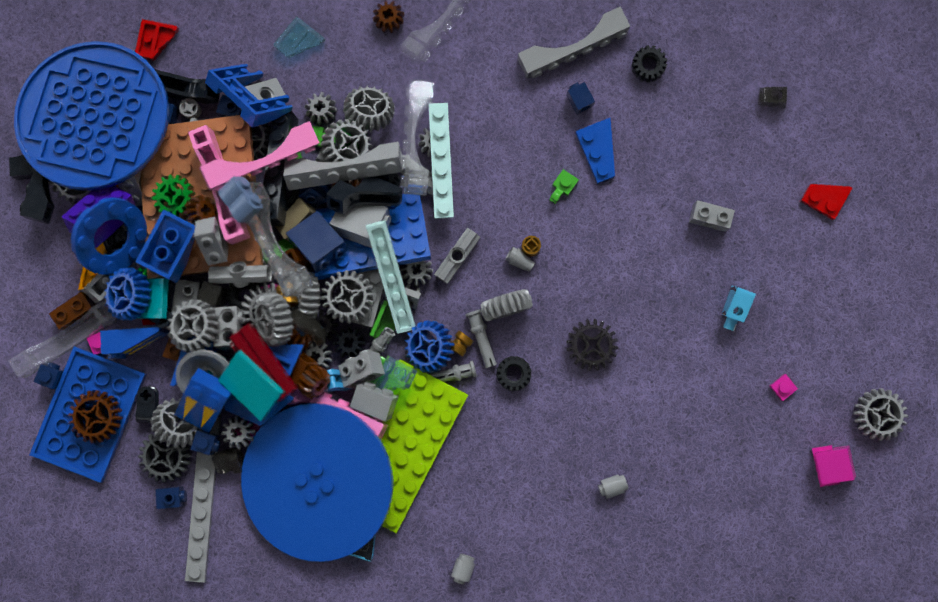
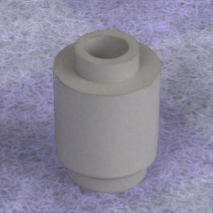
[598,475,629,499]
[451,553,475,585]

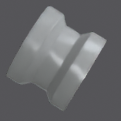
[179,98,201,120]

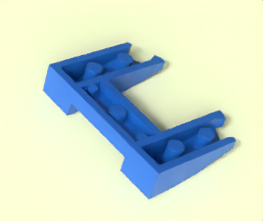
[205,64,293,127]

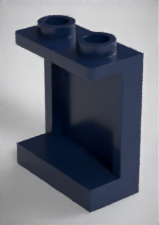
[286,211,347,273]

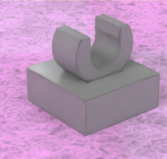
[405,284,421,309]

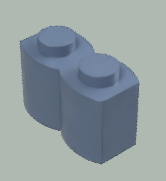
[218,176,263,223]

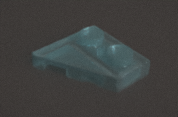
[273,16,325,58]
[374,355,418,390]

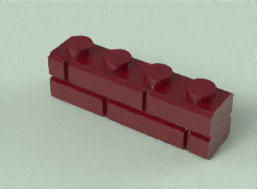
[229,324,298,403]

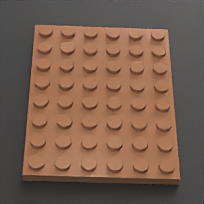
[141,115,263,279]

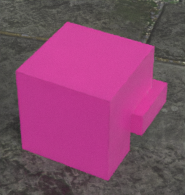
[812,445,856,487]

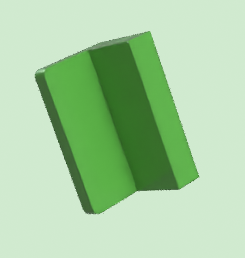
[370,300,396,344]

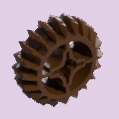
[68,390,123,443]

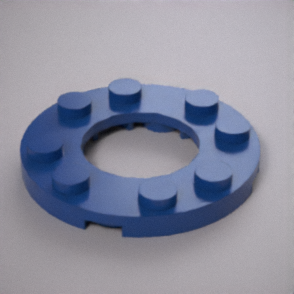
[71,198,147,275]

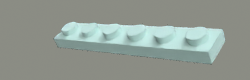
[429,103,454,219]
[366,220,416,334]

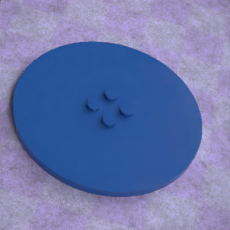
[14,41,169,191]
[241,403,393,562]

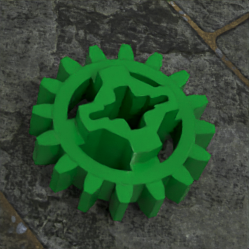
[152,174,196,217]

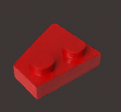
[135,19,179,61]
[800,184,852,220]

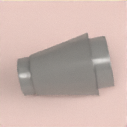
[505,247,535,272]

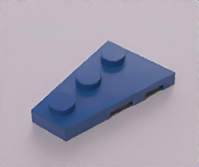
[575,117,615,184]

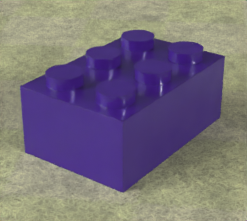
[62,186,136,248]

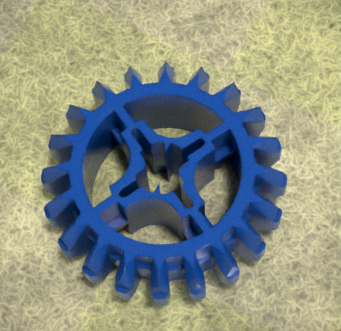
[104,268,152,321]
[404,320,455,373]

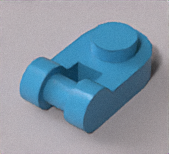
[326,369,352,391]

